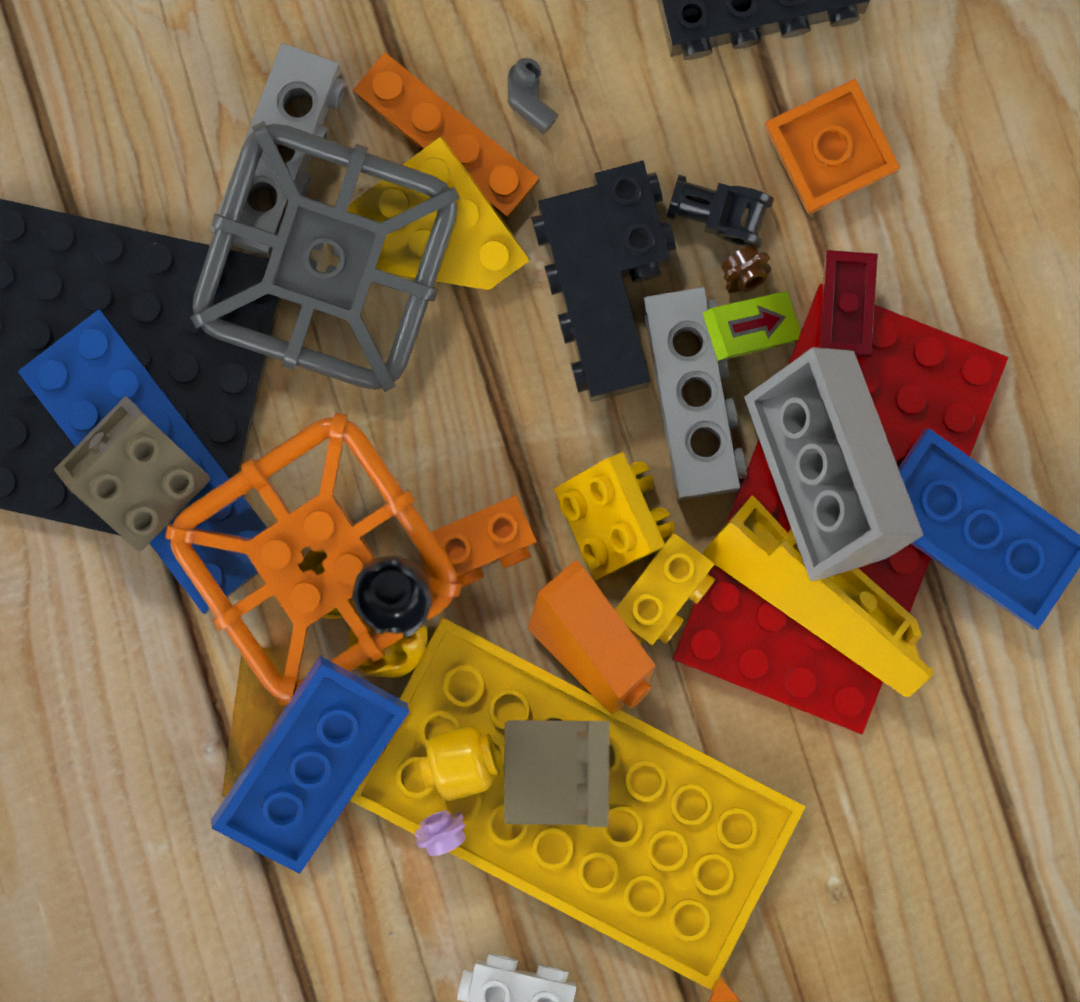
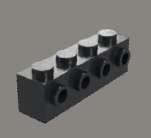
[657,0,870,60]
[531,185,650,403]

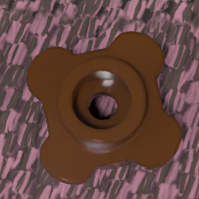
[721,246,772,293]

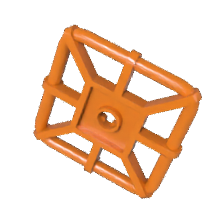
[165,412,462,706]

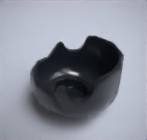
[352,556,433,637]

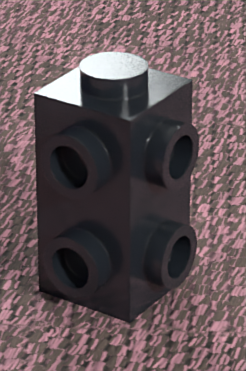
[593,160,676,283]

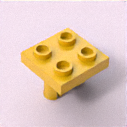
[553,452,675,581]

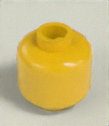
[419,726,499,800]

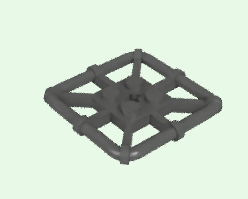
[190,121,460,392]

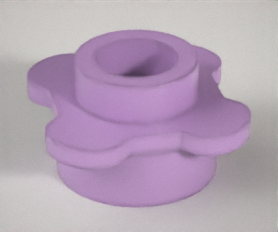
[414,811,466,856]

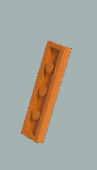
[353,52,539,220]

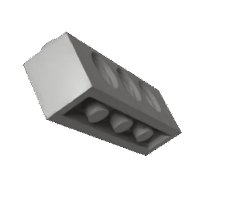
[211,43,346,259]
[642,287,747,502]

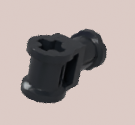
[666,175,774,248]

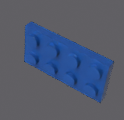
[898,428,1080,630]
[211,656,410,874]

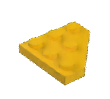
[333,136,531,290]

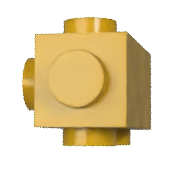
[615,533,715,647]

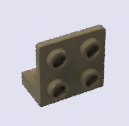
[54,396,210,551]
[504,720,609,827]

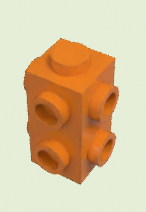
[418,495,537,588]

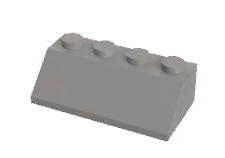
[744,348,923,581]

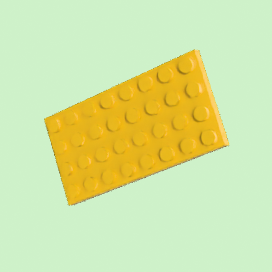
[350,617,806,990]

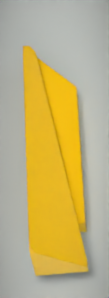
[703,495,934,697]

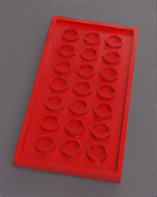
[672,283,1009,735]

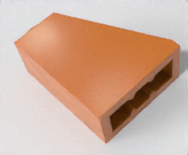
[528,560,656,715]

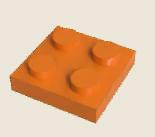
[764,78,900,215]

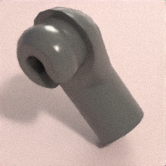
[507,58,559,135]

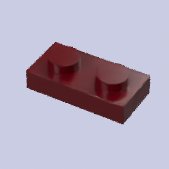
[819,250,878,357]

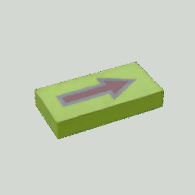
[702,291,801,361]

